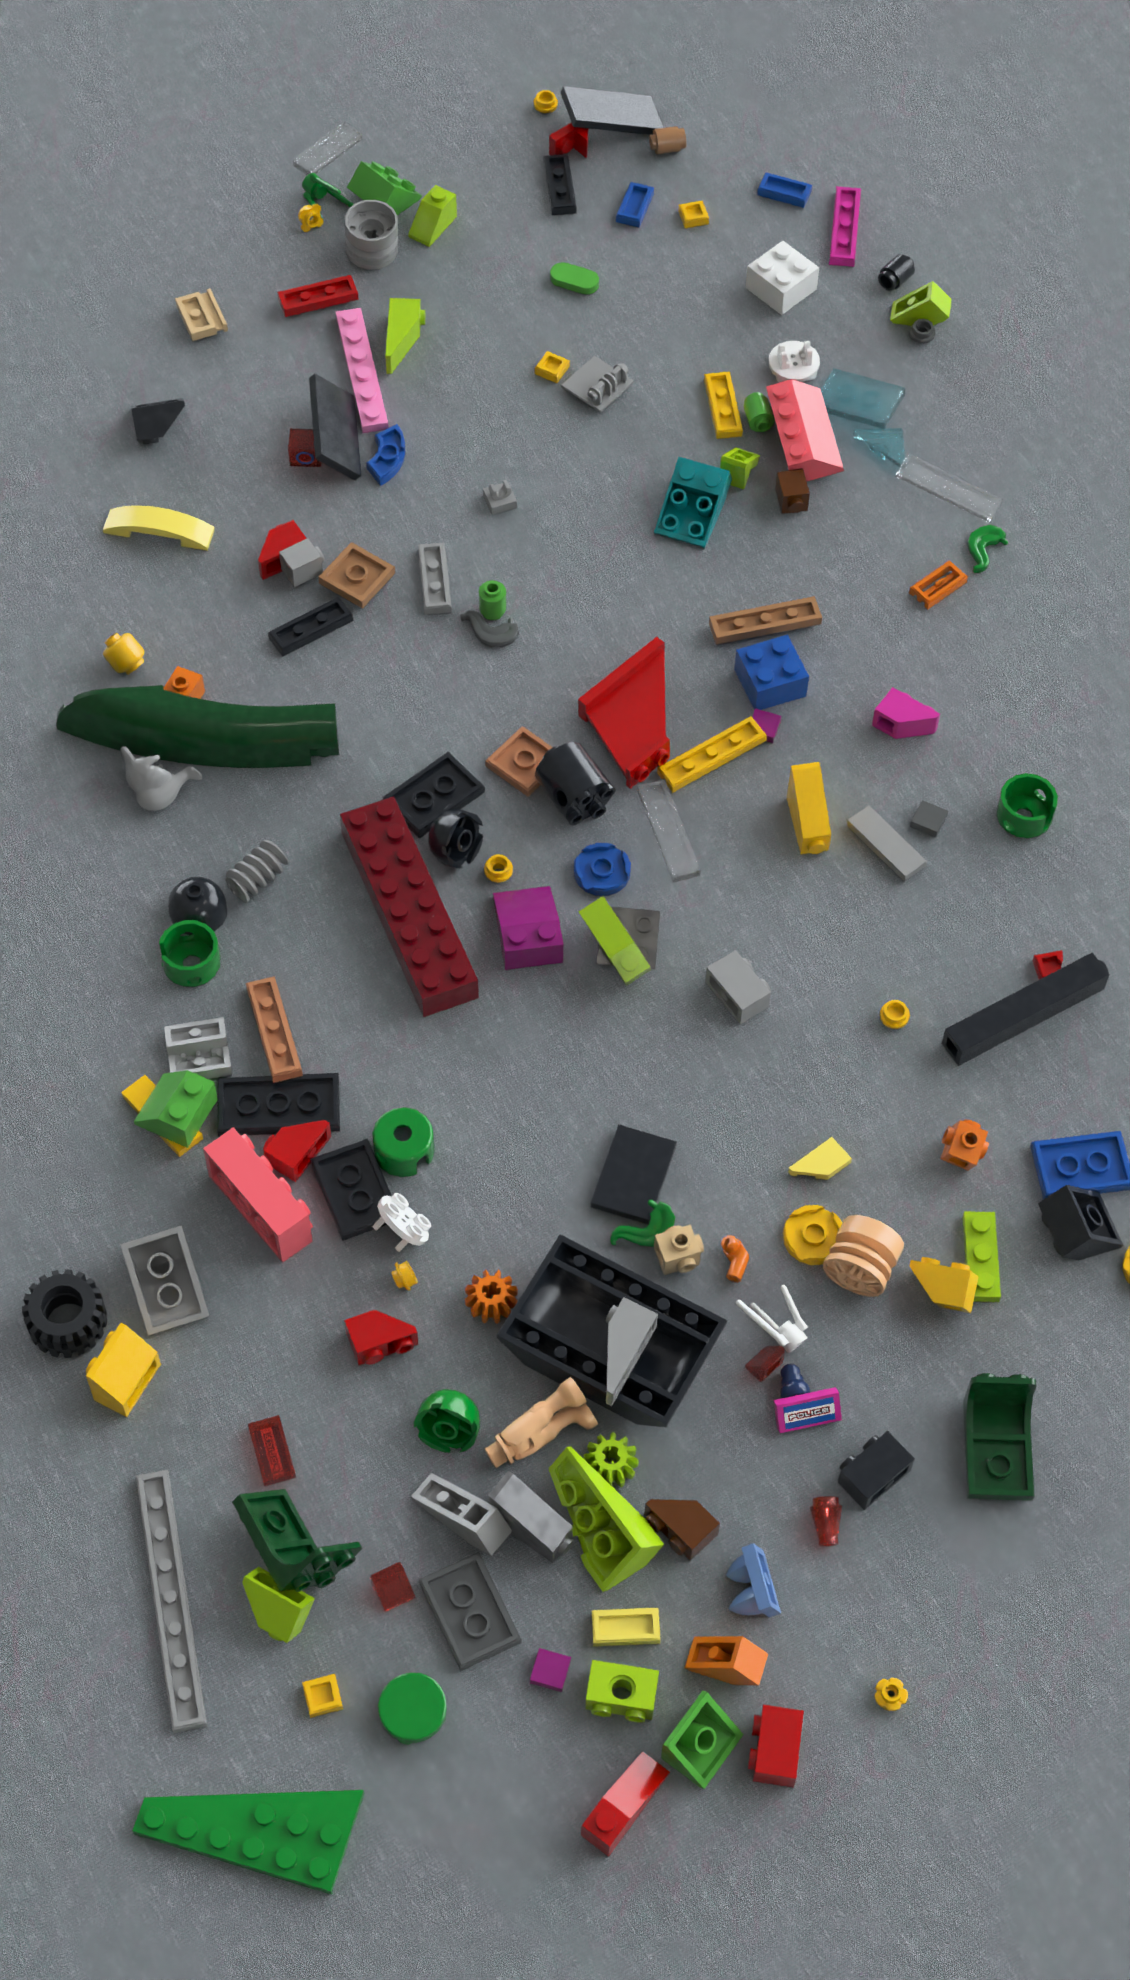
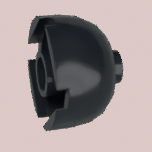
[428,809,483,869]
[169,877,227,935]

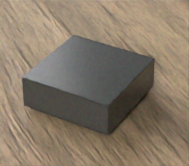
[910,800,948,837]

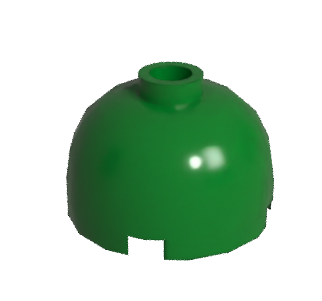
[413,1389,480,1453]

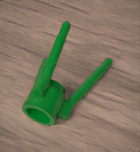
[302,173,354,218]

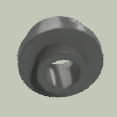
[909,319,935,343]

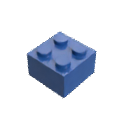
[734,634,809,710]

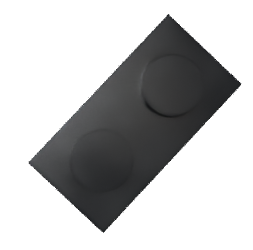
[838,1431,915,1510]

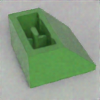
[347,161,422,215]

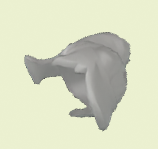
[121,746,202,811]

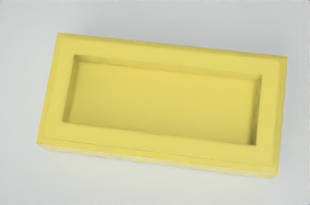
[592,1608,660,1647]

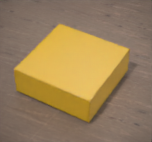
[678,200,709,228]
[535,351,570,383]
[302,1674,343,1718]

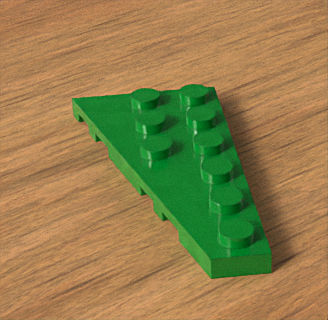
[132,1790,364,1895]

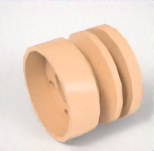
[823,1215,904,1297]

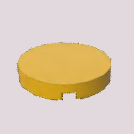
[783,1205,842,1265]

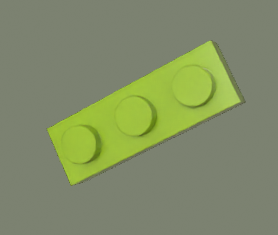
[963,1211,1001,1302]

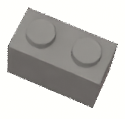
[705,950,771,1025]

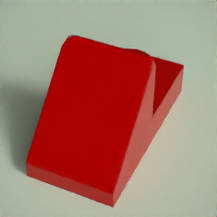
[549,122,589,158]

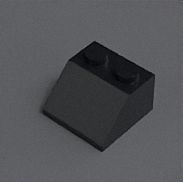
[1038,1185,1124,1261]

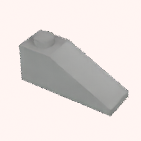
[605,1297,658,1406]
[411,1473,512,1556]

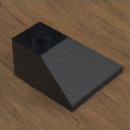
[131,398,185,444]

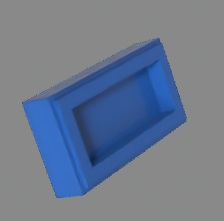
[757,172,812,208]
[616,182,654,228]

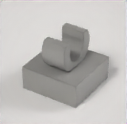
[483,480,517,515]

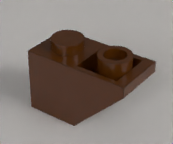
[644,1499,720,1561]

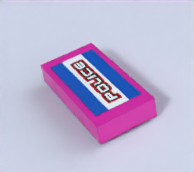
[774,1387,842,1433]

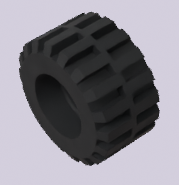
[22,1269,107,1358]

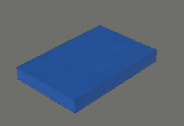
[1030,1131,1130,1200]

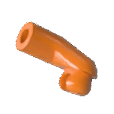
[721,1235,749,1283]

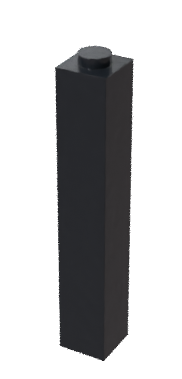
[941,952,1110,1066]

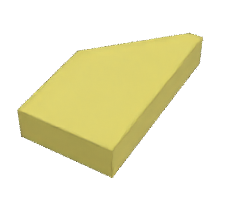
[788,1137,852,1180]

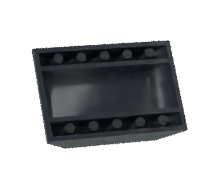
[497,1234,727,1427]

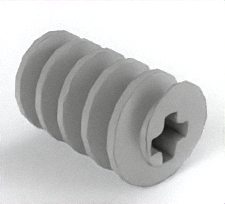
[225,840,288,903]

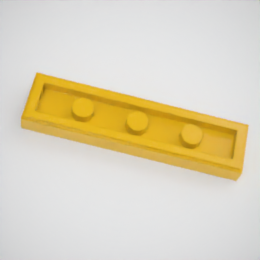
[657,716,767,793]

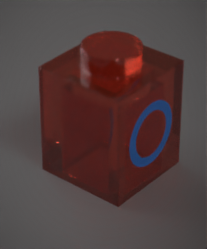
[288,428,322,467]

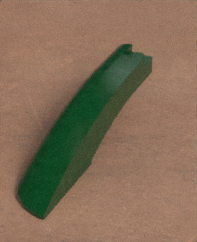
[56,685,339,768]

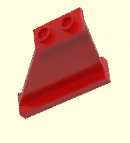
[578,637,670,789]

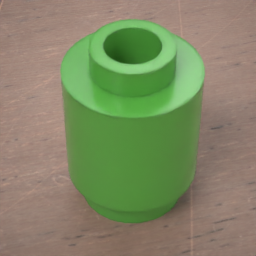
[743,392,775,432]
[479,580,506,620]

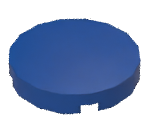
[574,843,631,896]

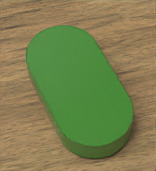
[550,262,599,294]

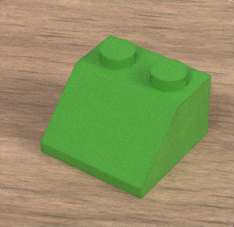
[134,1070,218,1148]

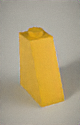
[787,762,831,854]

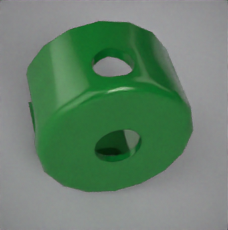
[996,773,1058,838]
[159,920,221,987]
[372,1107,434,1177]

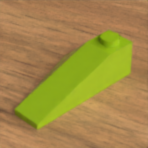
[548,1446,664,1592]

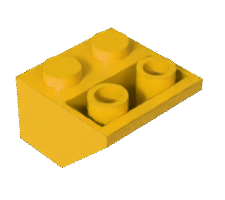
[86,1323,161,1417]

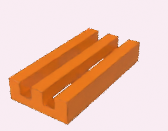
[909,560,968,610]

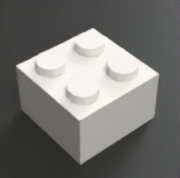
[745,241,819,315]

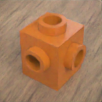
[940,1119,989,1171]

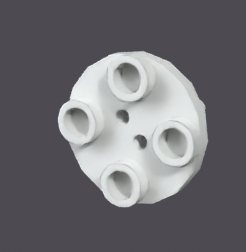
[769,341,820,382]
[372,1193,431,1252]

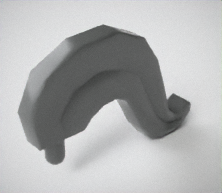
[460,610,519,647]

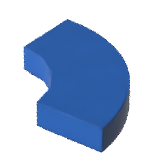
[366,424,405,486]

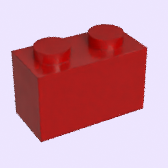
[748,1704,804,1788]

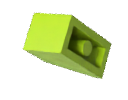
[408,185,457,247]
[890,281,952,326]
[242,1566,315,1643]

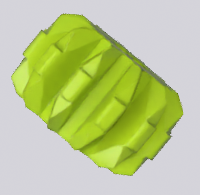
[583,1432,639,1488]

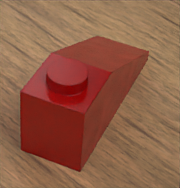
[581,1751,670,1857]

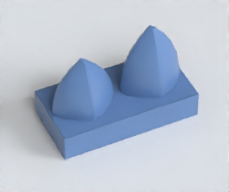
[726,1543,781,1617]

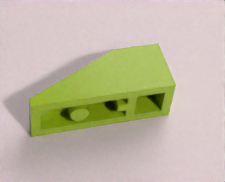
[385,298,426,374]
[578,896,651,986]

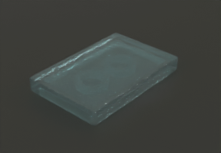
[821,368,906,429]

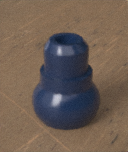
[780,1364,811,1399]

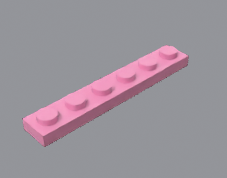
[336,308,388,433]

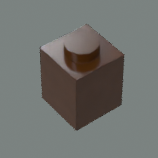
[775,469,810,514]

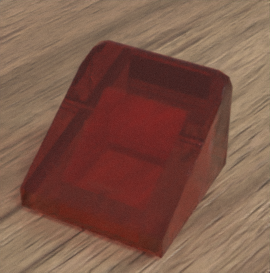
[745,1346,785,1382]
[370,1562,415,1612]

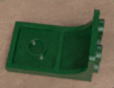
[963,1373,1037,1501]
[232,1489,362,1592]

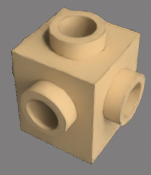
[654,1225,704,1275]

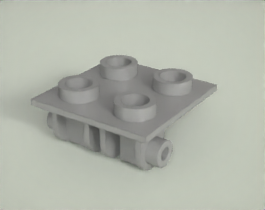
[561,356,634,412]

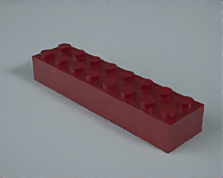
[340,796,479,1018]

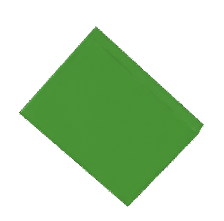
[661,1691,744,1789]

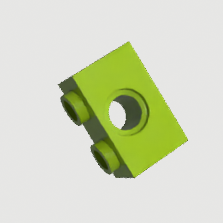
[585,1660,659,1723]

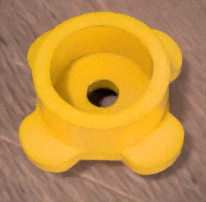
[298,204,324,232]

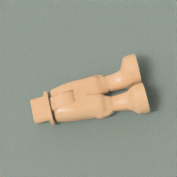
[485,1377,598,1468]

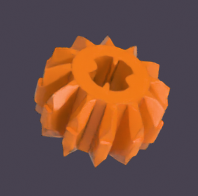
[465,1269,518,1324]

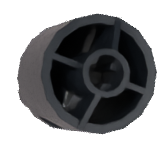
[535,742,616,826]

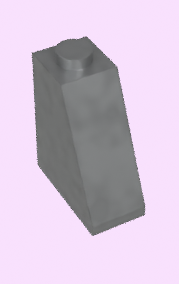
[488,1471,574,1563]

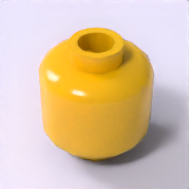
[103,632,144,675]

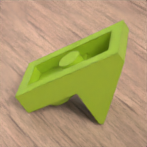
[720,447,760,489]

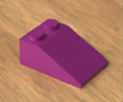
[493,886,564,970]

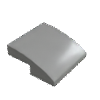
[164,1017,232,1079]

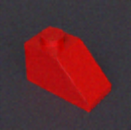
[258,520,307,580]
[263,1120,331,1182]

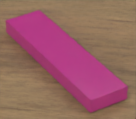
[829,186,861,267]

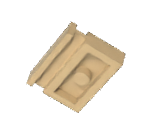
[175,289,228,341]

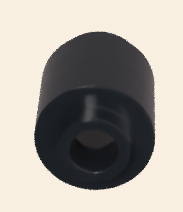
[878,254,915,291]

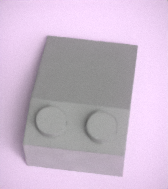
[120,1225,209,1336]

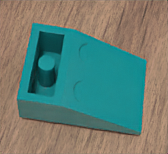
[654,457,732,548]

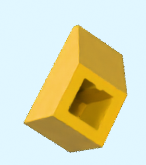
[909,1257,978,1313]

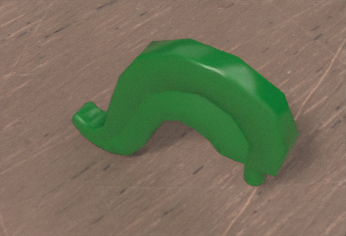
[967,525,1008,573]
[610,1200,676,1247]

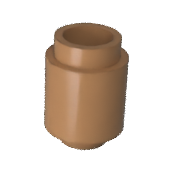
[649,126,686,154]

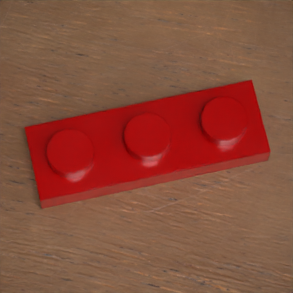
[277,275,359,317]

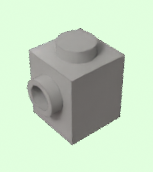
[279,538,324,587]

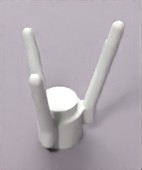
[736,1285,808,1354]

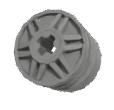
[345,200,398,270]

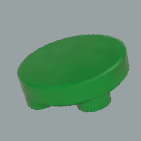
[378,1672,447,1745]

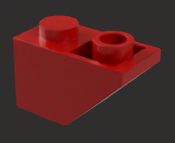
[344,1310,418,1366]

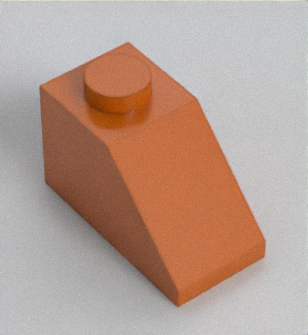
[685,1636,768,1685]

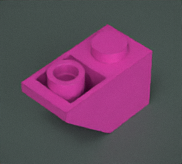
[872,687,940,739]

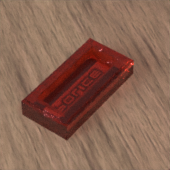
[248,1415,296,1487]

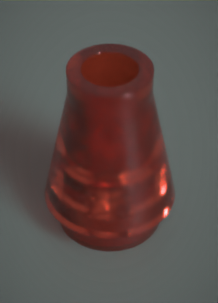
[810,1496,842,1546]

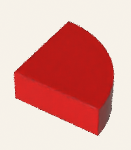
[1032,950,1063,980]

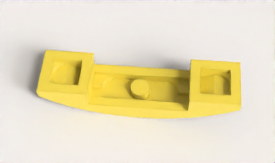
[103,506,214,551]

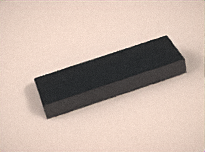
[543,154,577,215]
[268,597,353,657]

